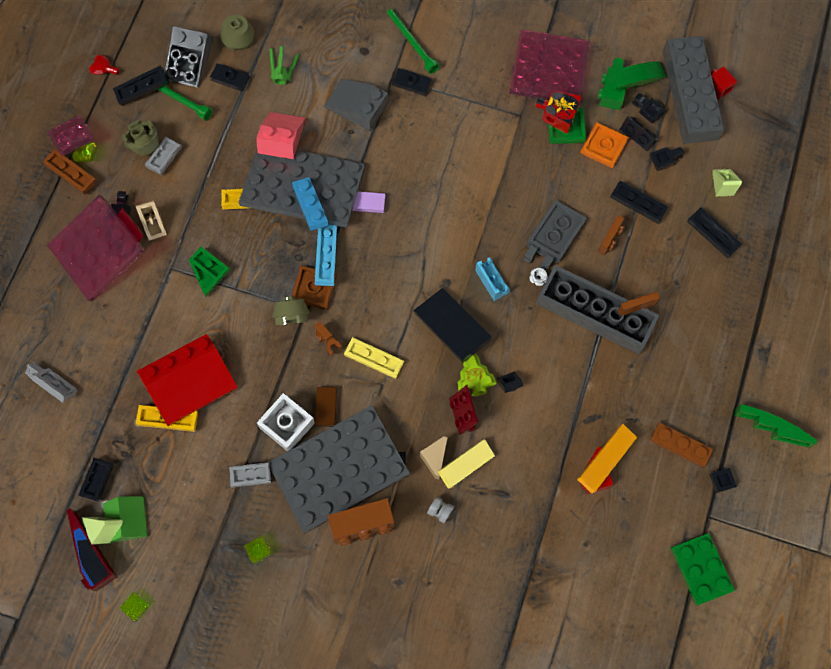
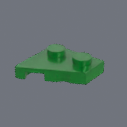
[189,247,230,297]

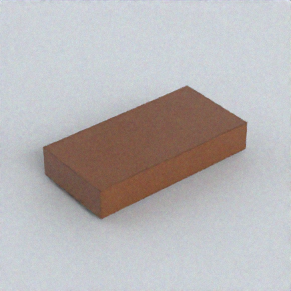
[618,292,660,316]

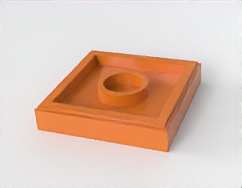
[580,122,629,169]

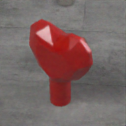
[89,54,120,75]

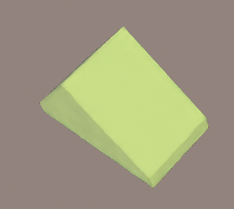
[712,169,742,196]
[82,517,123,544]

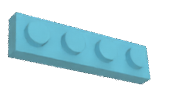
[315,224,337,286]

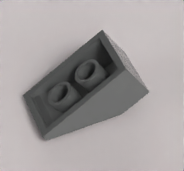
[324,79,388,131]

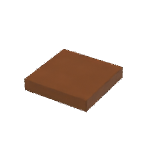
[291,265,337,310]

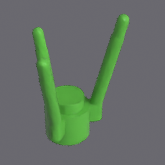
[269,46,299,85]

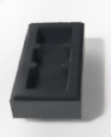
[210,63,250,92]
[392,68,431,96]
[78,458,114,502]

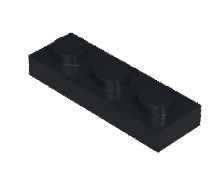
[113,65,169,106]
[610,181,668,224]
[687,207,742,258]

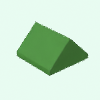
[103,497,148,544]

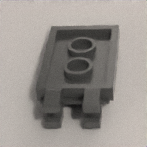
[523,200,587,272]

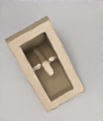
[136,200,167,240]
[420,437,447,479]

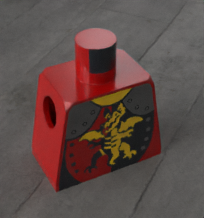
[535,91,582,134]

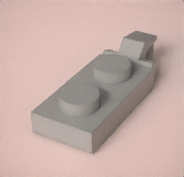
[25,362,77,403]

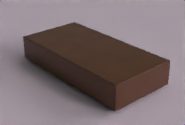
[315,387,337,427]

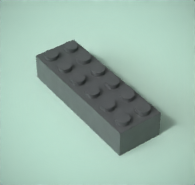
[663,36,724,144]
[536,265,659,354]

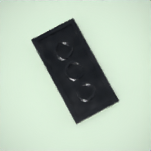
[413,288,492,363]

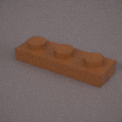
[42,149,97,195]
[650,422,713,468]

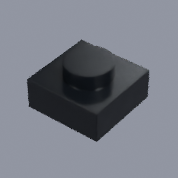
[497,371,523,393]
[709,468,737,493]

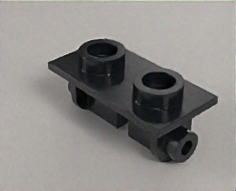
[620,116,658,151]

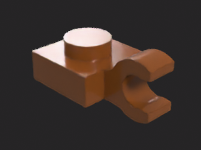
[314,321,342,356]

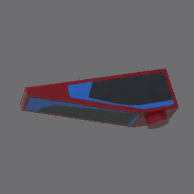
[67,508,117,592]

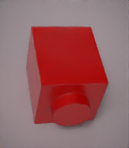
[711,66,737,99]

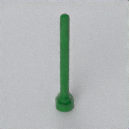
[387,9,440,74]
[140,73,213,121]

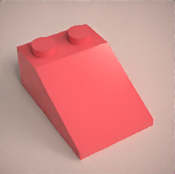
[256,112,305,159]

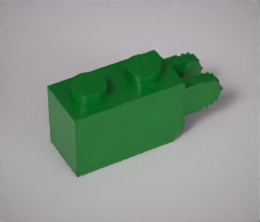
[597,57,626,111]

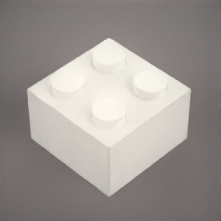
[257,393,315,452]

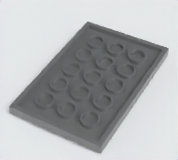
[239,150,365,228]
[269,405,410,534]

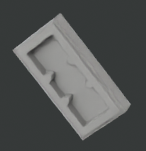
[145,136,182,176]
[229,462,271,488]

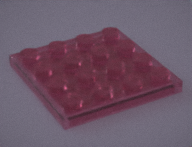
[509,30,590,100]
[47,195,145,301]

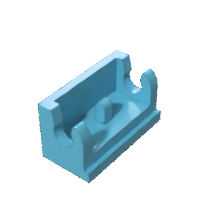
[475,257,510,301]

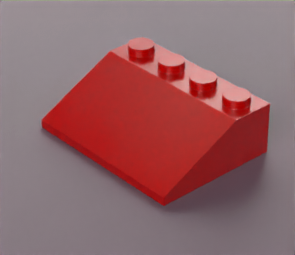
[137,334,238,426]

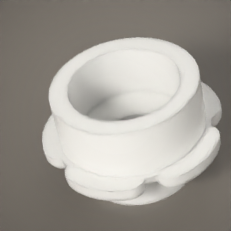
[530,268,548,286]

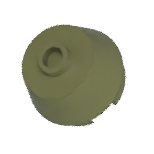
[220,14,255,51]
[122,120,159,156]
[272,296,310,325]

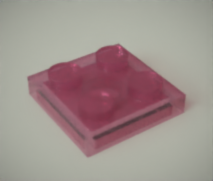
[47,115,94,156]

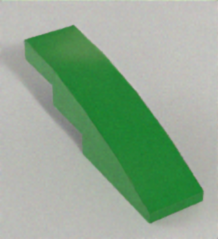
[607,61,667,91]
[734,404,817,448]

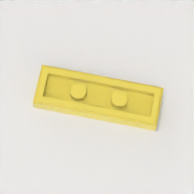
[344,337,404,379]
[438,439,495,488]

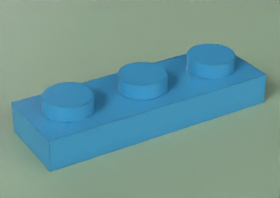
[292,177,328,231]

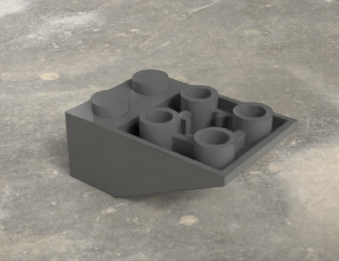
[165,26,213,87]

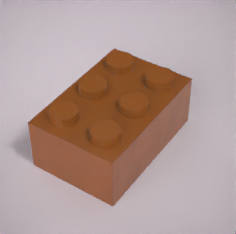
[328,498,395,546]

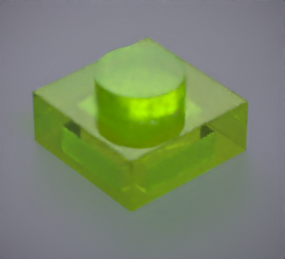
[72,143,97,162]
[244,536,272,565]
[119,592,150,622]

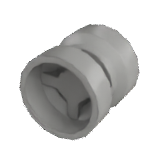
[427,496,454,524]

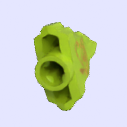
[457,353,496,396]

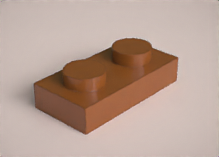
[598,215,624,255]

